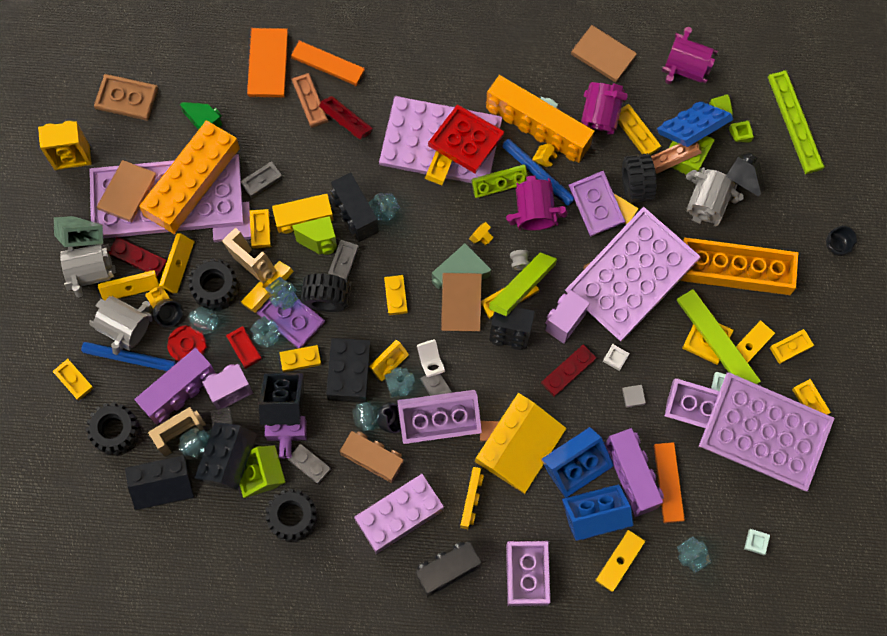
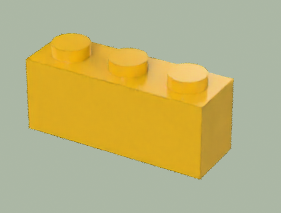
[272,194,333,234]

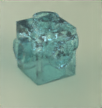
[369,193,401,221]
[265,277,299,311]
[250,316,280,348]
[385,367,416,398]
[677,537,711,573]

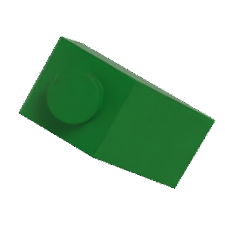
[180,102,222,130]

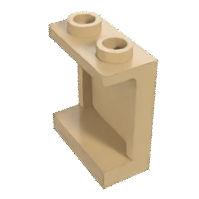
[222,228,276,284]
[148,407,206,457]

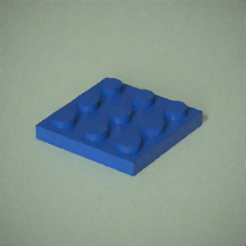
[657,102,733,147]

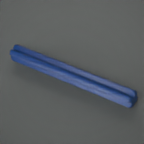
[503,139,574,205]
[81,342,176,371]

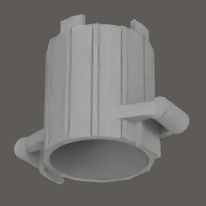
[686,167,743,226]
[60,244,116,298]
[89,296,153,355]

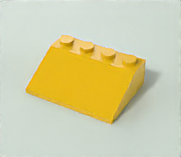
[475,393,566,494]

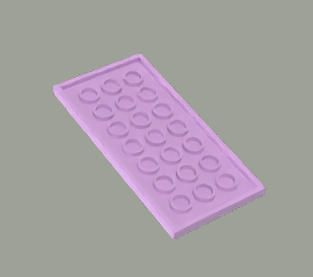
[90,154,244,238]

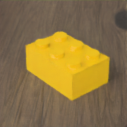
[38,121,91,170]

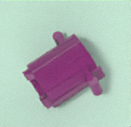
[662,27,718,84]
[581,82,628,134]
[506,176,568,231]

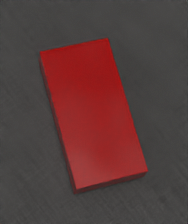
[226,326,262,369]

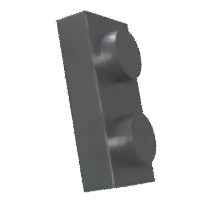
[241,161,282,198]
[328,240,359,280]
[420,369,452,396]
[288,444,331,484]

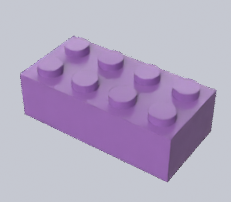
[134,348,215,425]
[605,428,664,517]

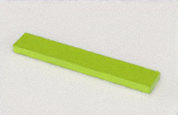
[768,71,824,174]
[489,252,557,316]
[677,289,761,385]

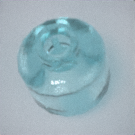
[188,306,219,334]
[352,401,378,431]
[179,428,209,457]

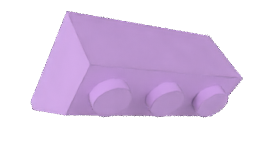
[665,378,720,428]

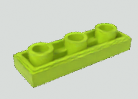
[471,165,528,198]

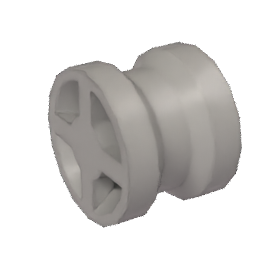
[510,250,530,270]

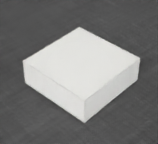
[603,344,629,371]

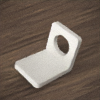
[417,339,445,377]

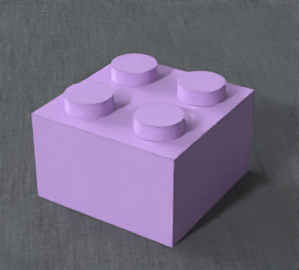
[545,290,590,344]
[203,364,253,411]

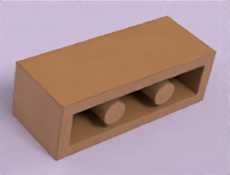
[340,431,404,483]

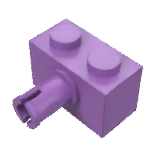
[265,416,307,458]

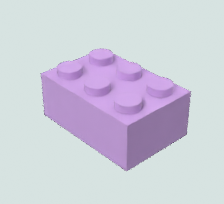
[506,541,550,606]

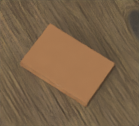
[571,25,637,83]
[94,74,158,121]
[97,160,157,223]
[441,273,482,331]

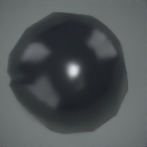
[826,225,857,256]
[153,299,183,328]
[376,402,401,434]

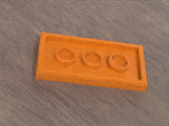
[247,28,288,97]

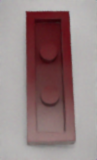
[319,96,373,139]
[108,237,167,278]
[541,344,596,397]

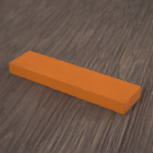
[291,41,365,86]
[654,442,684,523]

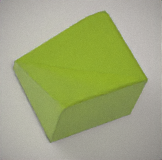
[709,94,733,116]
[729,121,754,143]

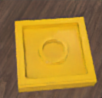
[682,324,733,365]

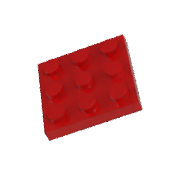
[428,105,504,174]

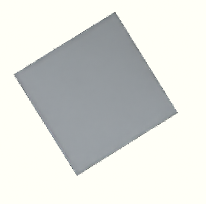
[622,385,646,408]

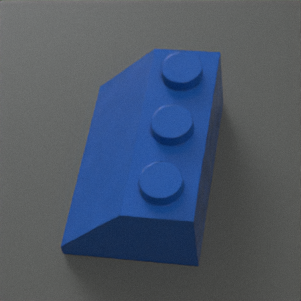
[541,427,614,498]
[562,484,633,541]

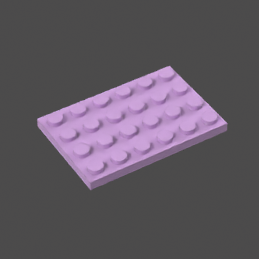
[379,96,502,183]
[565,207,701,342]
[699,373,834,491]

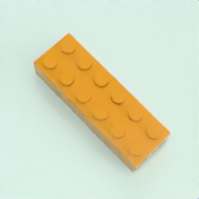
[486,75,594,163]
[139,120,240,234]
[680,237,798,295]

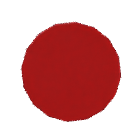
[167,325,206,362]

